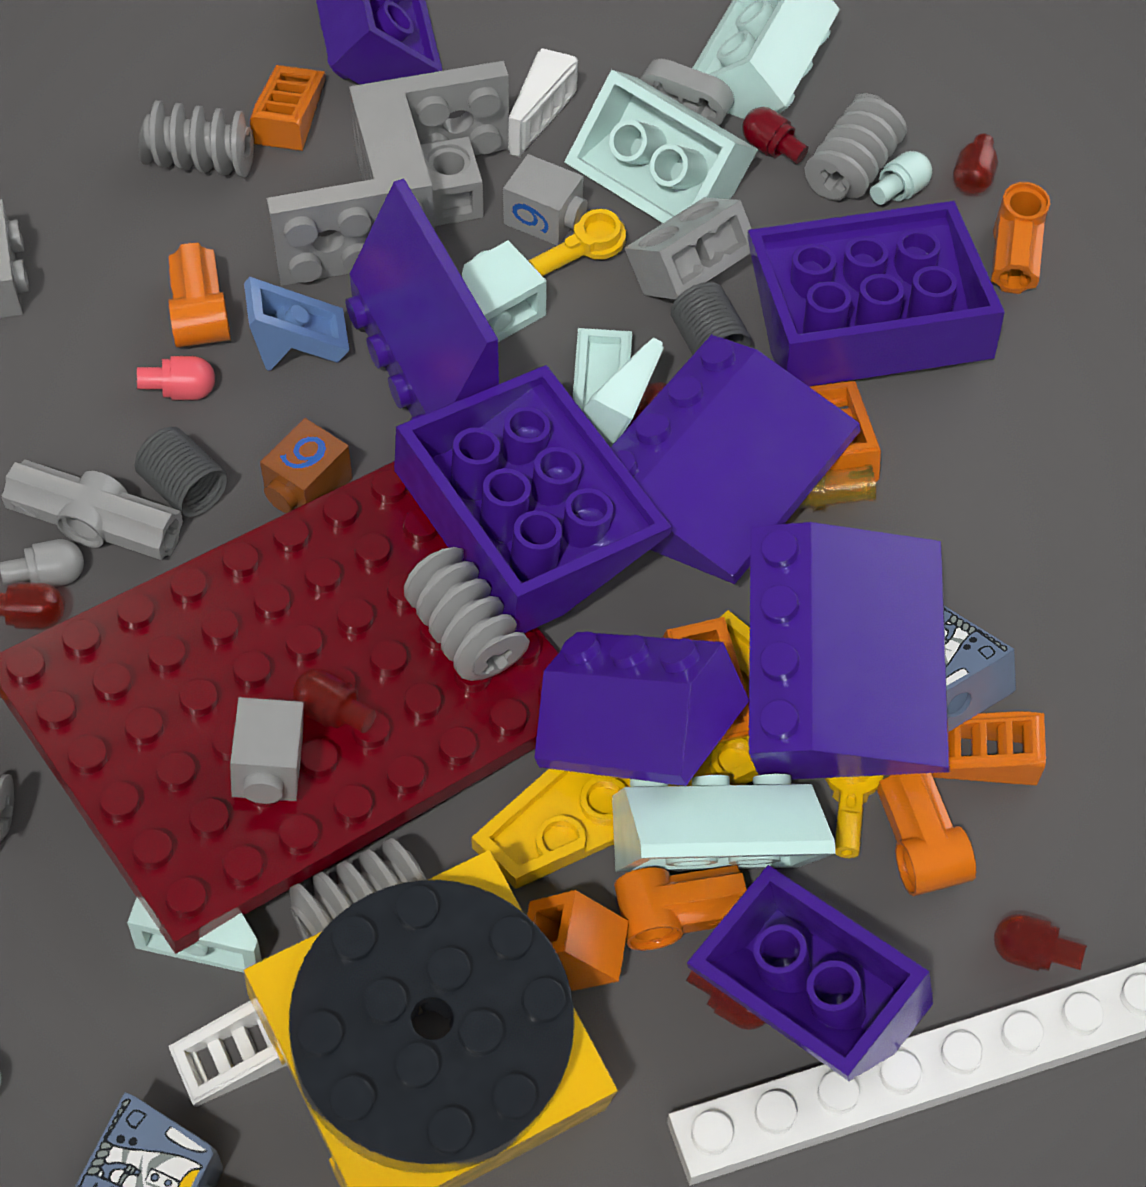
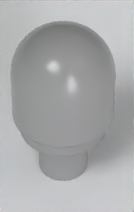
[0,539,84,590]

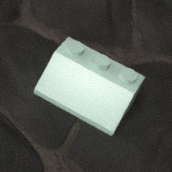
[692,0,840,119]
[565,70,758,223]
[612,774,836,872]

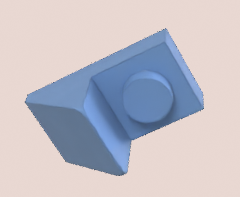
[244,277,349,371]

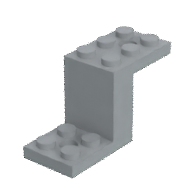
[266,61,509,286]

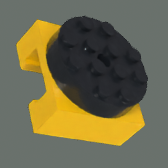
[243,850,618,1187]

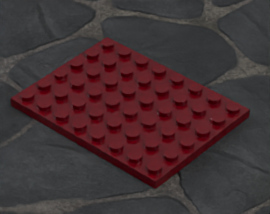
[0,461,558,954]

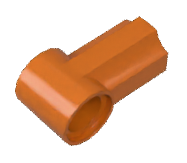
[991,182,1050,294]
[168,242,231,348]
[877,773,976,896]
[614,865,747,951]

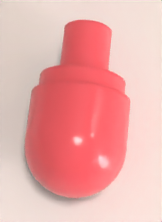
[137,356,215,400]

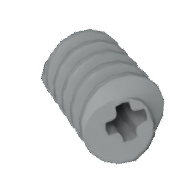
[804,93,907,201]
[139,100,254,178]
[404,547,530,681]
[290,838,426,940]

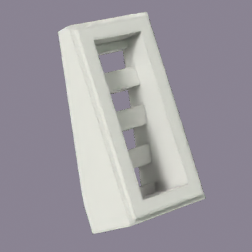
[508,48,578,157]
[168,1000,287,1107]

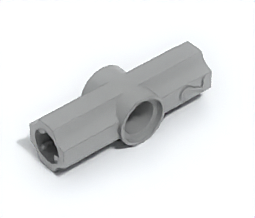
[2,460,183,560]

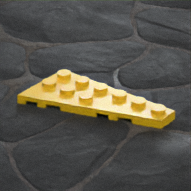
[471,610,758,889]

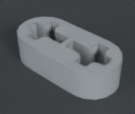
[640,58,734,125]

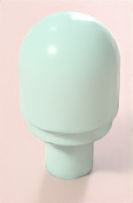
[870,151,932,205]

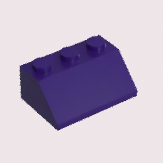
[316,0,443,85]
[534,632,749,786]
[687,865,933,1081]

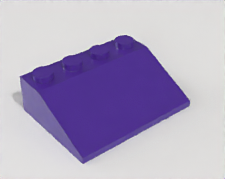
[345,178,499,420]
[747,201,1005,386]
[610,334,861,584]
[394,365,672,633]
[749,522,950,780]

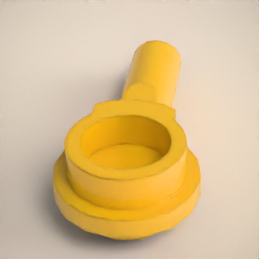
[528,209,626,276]
[825,775,884,858]

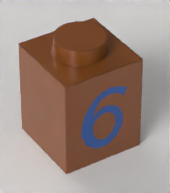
[260,418,353,513]

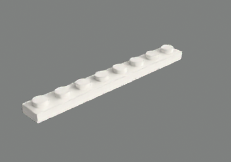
[667,962,1146,1186]

